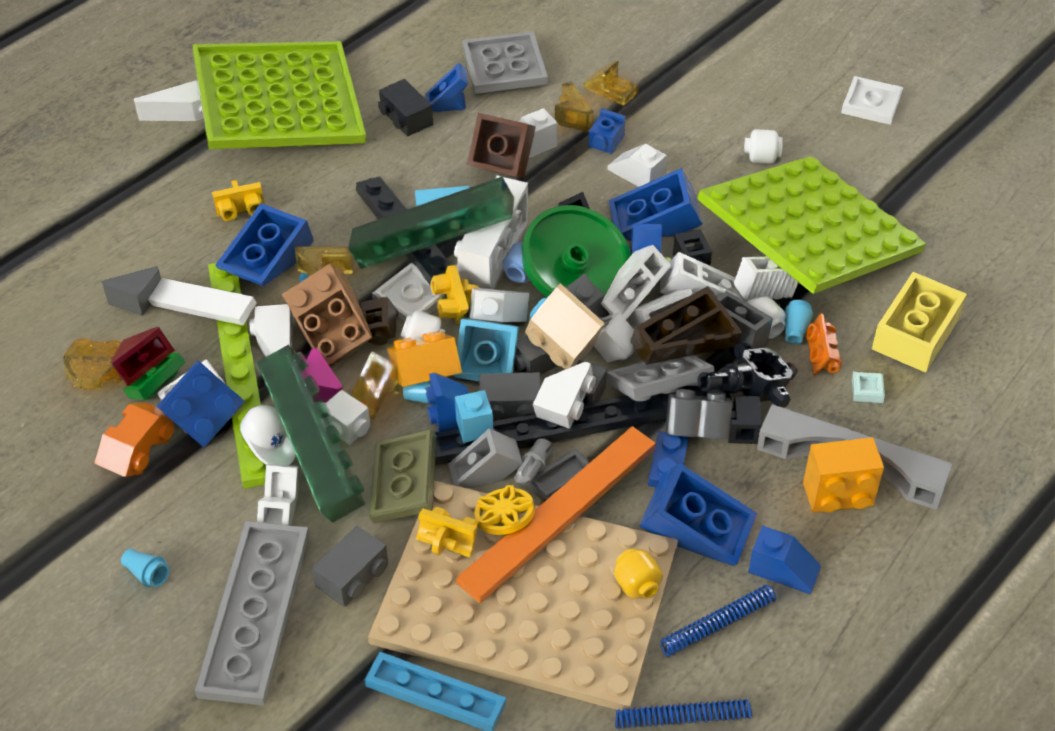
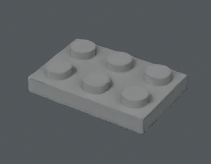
[607,356,714,401]

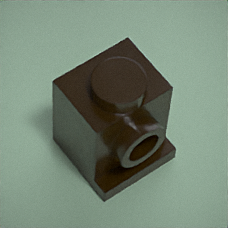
[361,296,398,345]

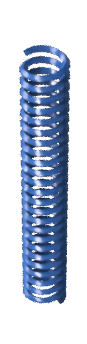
[661,585,776,657]
[615,698,752,729]

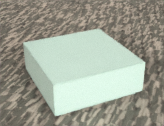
[852,372,885,403]

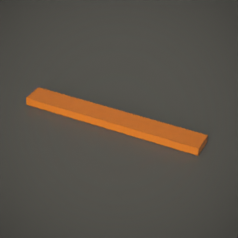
[456,426,656,604]

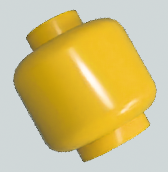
[614,548,663,599]

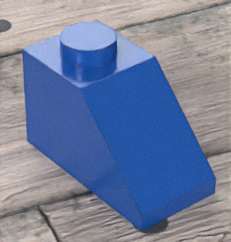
[748,525,821,594]

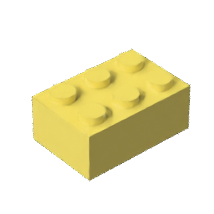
[872,272,967,373]

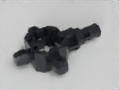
[697,342,798,408]

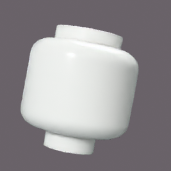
[744,129,783,164]
[748,296,786,339]
[401,311,446,341]

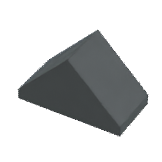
[102,266,161,316]

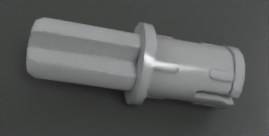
[514,439,553,487]

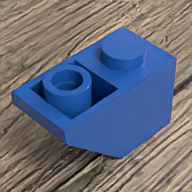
[425,373,469,432]

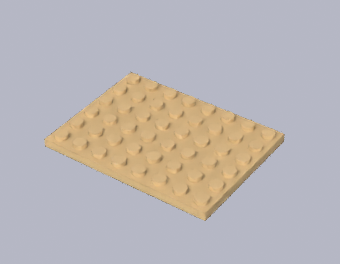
[368,481,678,711]

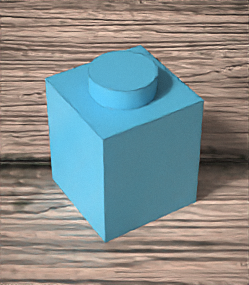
[455,390,493,443]

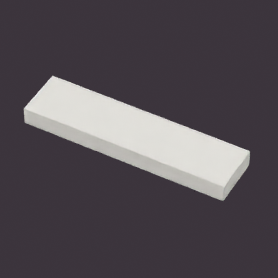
[148,278,257,325]

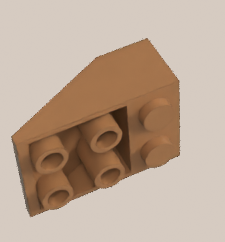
[282,263,373,366]

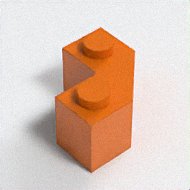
[94,402,174,477]

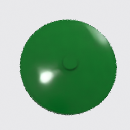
[521,205,631,297]

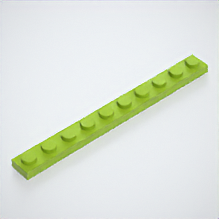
[208,263,266,489]

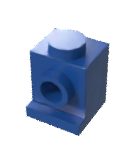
[589,109,626,154]

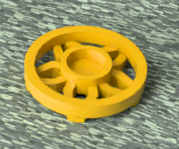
[474,485,535,535]

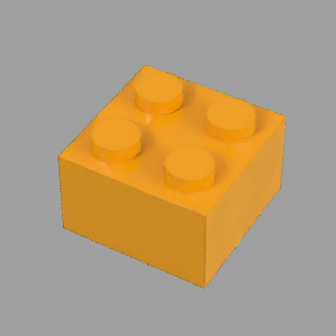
[387,330,462,387]
[803,437,884,513]

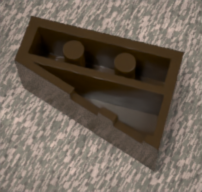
[630,286,742,365]

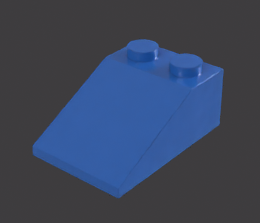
[609,168,703,239]
[216,203,314,286]
[639,463,757,566]

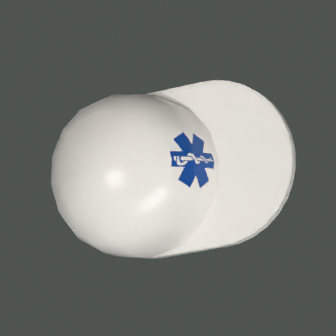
[240,405,295,465]

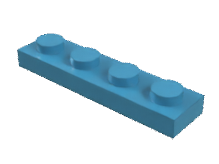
[365,652,506,731]

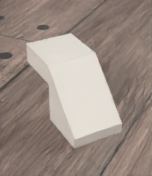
[257,464,300,526]

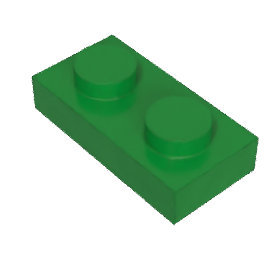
[122,353,186,400]

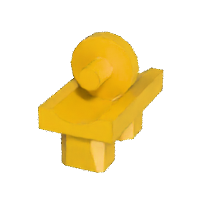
[212,180,264,222]
[430,265,479,324]
[416,507,478,557]

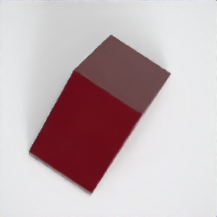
[110,327,175,386]

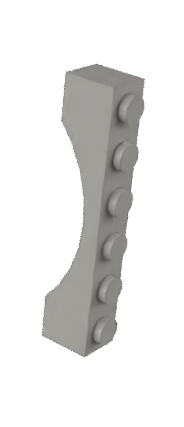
[757,404,952,510]

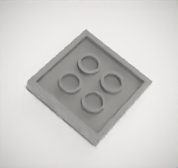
[462,31,548,94]

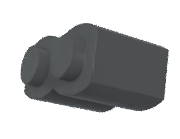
[666,389,732,439]

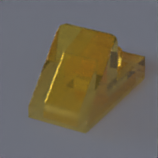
[583,60,639,106]
[555,81,594,132]
[295,246,354,276]
[350,352,399,420]

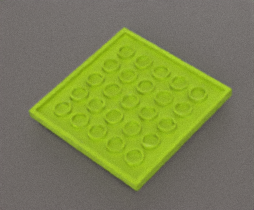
[192,41,366,149]
[697,156,926,294]

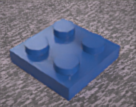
[156,360,245,447]

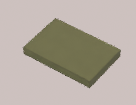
[369,429,437,523]

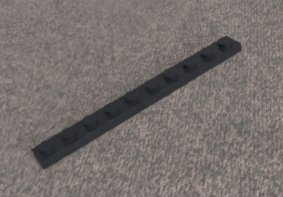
[435,385,732,465]

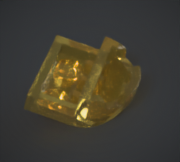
[63,338,122,390]

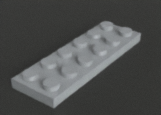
[195,521,309,706]

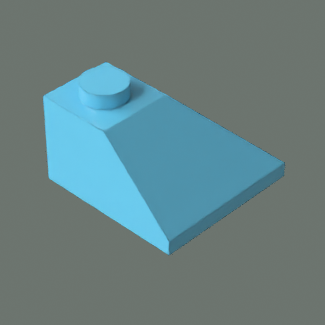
[453,318,519,381]

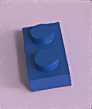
[648,431,689,488]

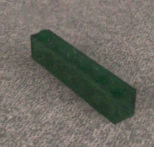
[348,176,514,269]
[257,345,365,523]

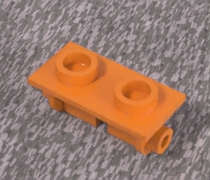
[806,313,842,375]

